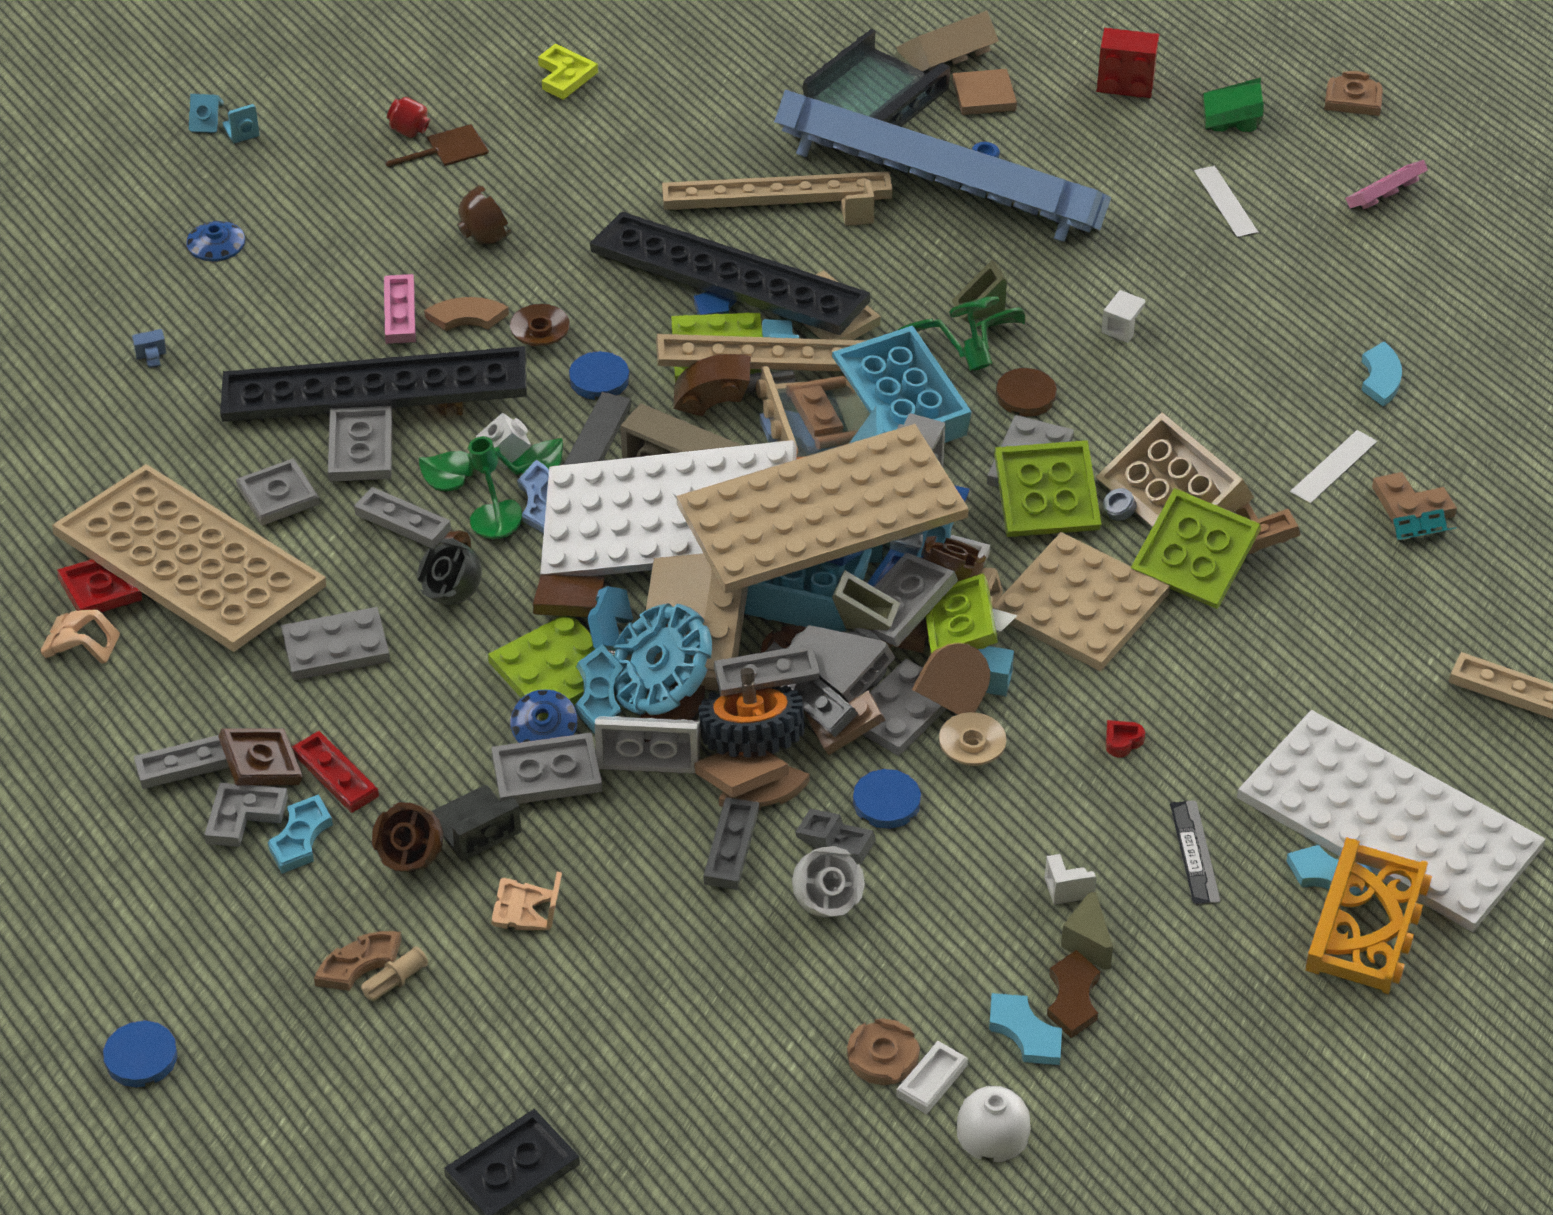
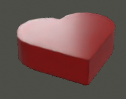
[1106,720,1145,758]

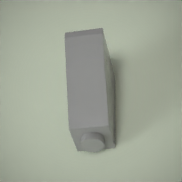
[788,625,895,703]

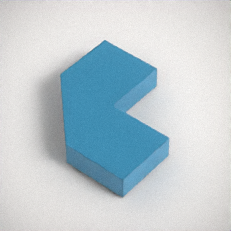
[587,586,633,651]

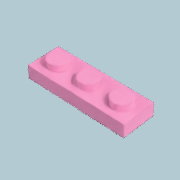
[1345,160,1428,209]
[384,274,416,344]

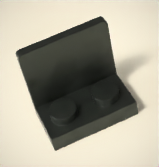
[432,785,521,862]

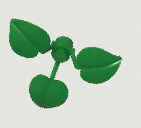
[898,296,1026,371]
[418,436,563,539]

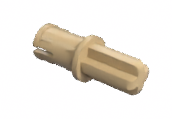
[361,946,428,1001]

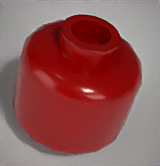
[386,97,430,138]

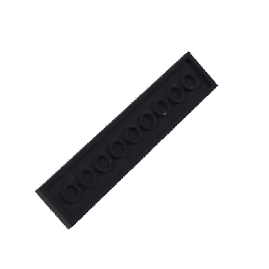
[590,211,870,335]
[220,346,527,422]

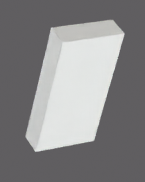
[896,1041,968,1114]

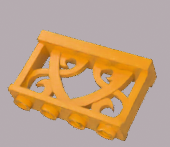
[1305,837,1432,994]

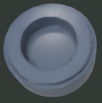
[1103,488,1136,521]

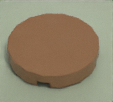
[847,1018,920,1085]

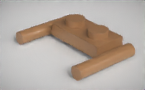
[786,376,858,449]

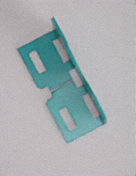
[1393,509,1457,540]

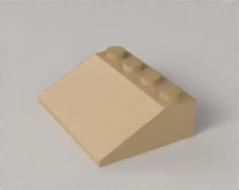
[1096,412,1254,527]
[646,553,748,691]

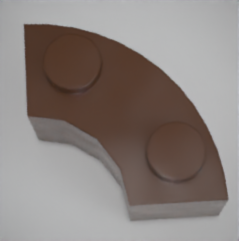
[673,354,751,416]

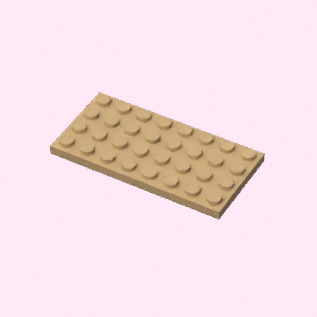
[677,424,968,593]
[52,464,326,652]

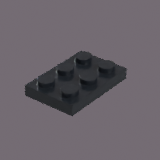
[444,1108,580,1215]

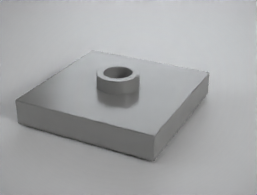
[236,458,320,526]

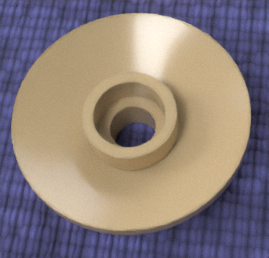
[939,712,1006,766]

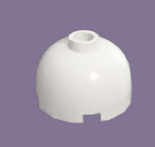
[792,846,865,917]
[957,1086,1031,1162]

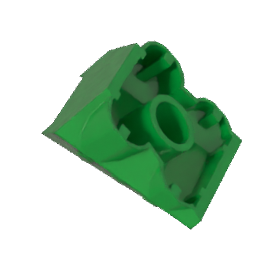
[1202,77,1264,132]

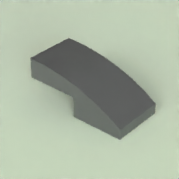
[795,809,876,864]

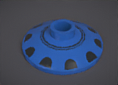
[187,221,245,261]
[511,689,577,743]

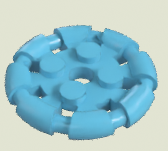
[613,603,712,716]

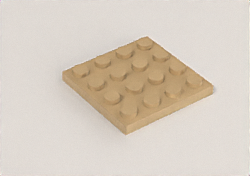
[992,532,1170,671]

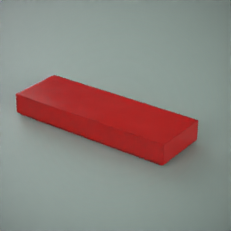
[292,731,379,813]

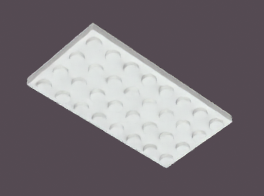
[540,440,797,576]
[1237,710,1545,932]

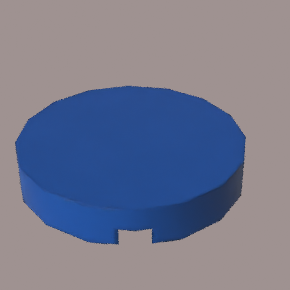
[569,351,629,400]
[853,769,921,829]
[103,1020,178,1088]

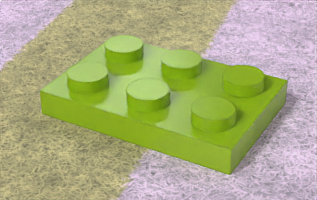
[926,573,998,654]

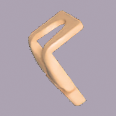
[41,610,120,664]
[491,871,562,930]

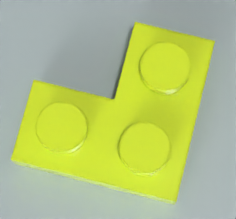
[538,43,598,100]

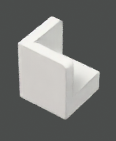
[1101,290,1145,343]
[1045,854,1096,905]

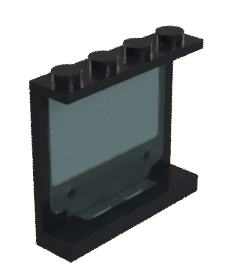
[802,29,950,127]

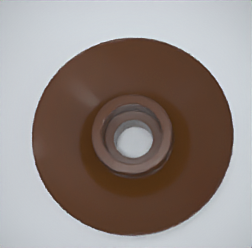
[510,304,570,346]

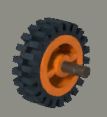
[699,668,805,757]

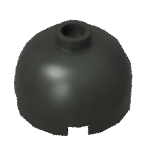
[417,538,482,605]

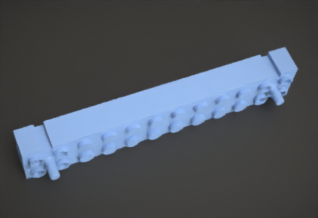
[774,90,1111,242]

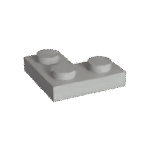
[204,783,288,847]

